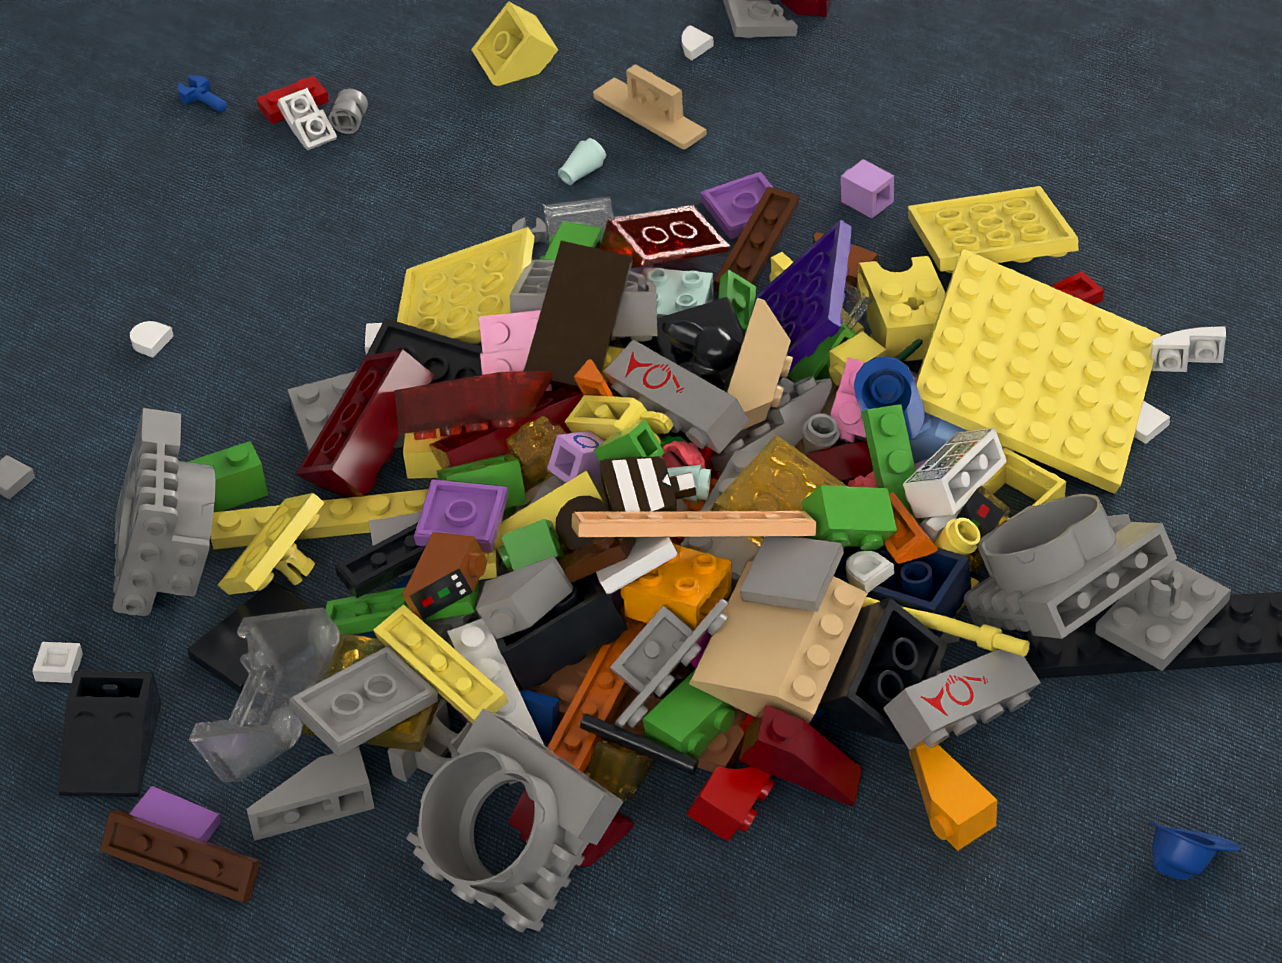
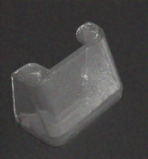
[189,607,340,783]

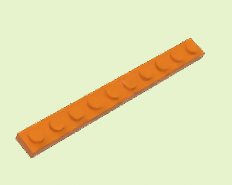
[547,478,718,773]

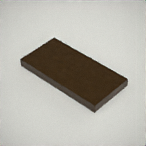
[523,241,633,391]

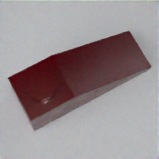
[739,705,862,807]

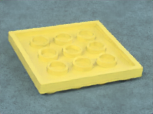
[908,186,1079,273]
[397,227,534,344]

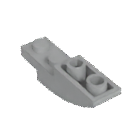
[710,376,833,471]

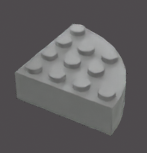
[510,260,658,341]

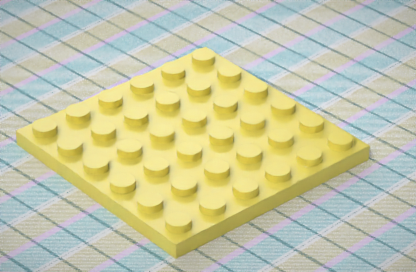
[915,249,1161,494]

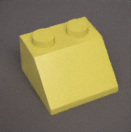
[471,1,558,86]

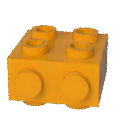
[621,543,732,631]

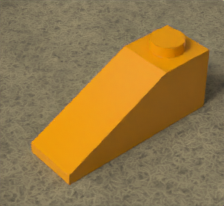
[909,744,997,851]

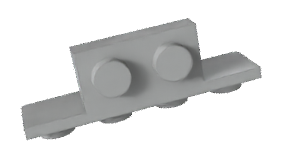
[610,598,729,729]

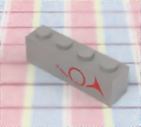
[604,340,749,454]
[883,649,1041,750]

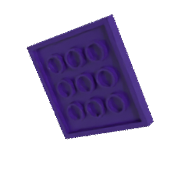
[755,220,852,379]

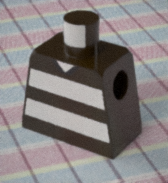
[600,456,696,512]

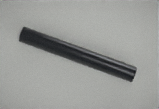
[580,713,699,775]

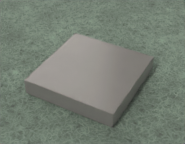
[740,536,844,612]

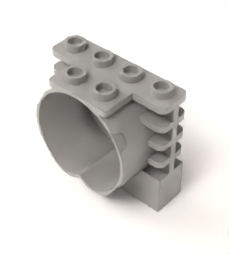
[112,408,215,616]
[964,494,1177,639]
[406,709,624,932]

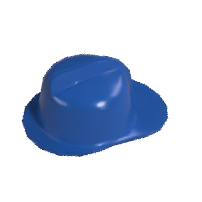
[854,356,925,441]
[1148,821,1242,880]

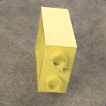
[978,448,1066,530]

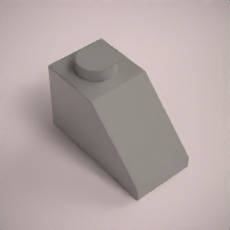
[476,557,573,639]

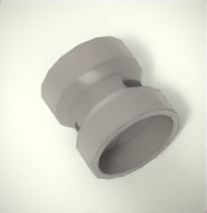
[329,89,368,134]

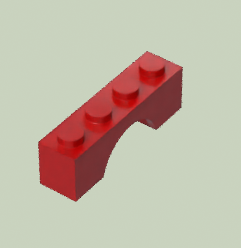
[686,713,775,842]

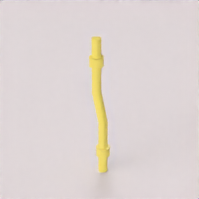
[861,597,1030,657]

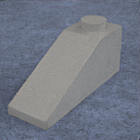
[246,747,375,841]

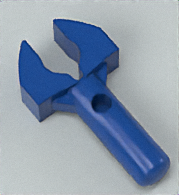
[178,76,227,112]

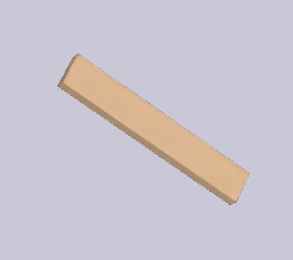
[572,511,816,537]

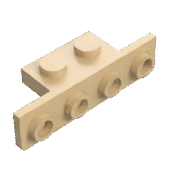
[593,64,707,149]

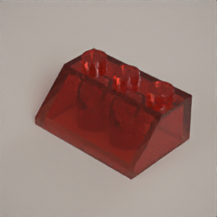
[599,205,730,270]

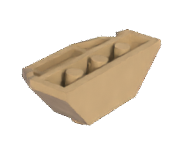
[727,298,793,431]

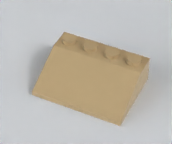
[689,561,868,724]

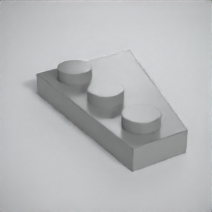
[723,0,798,38]

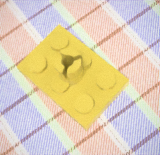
[218,493,324,595]

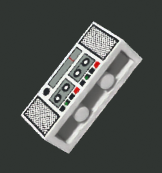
[903,428,1007,519]

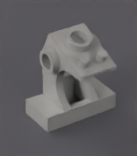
[388,697,473,782]

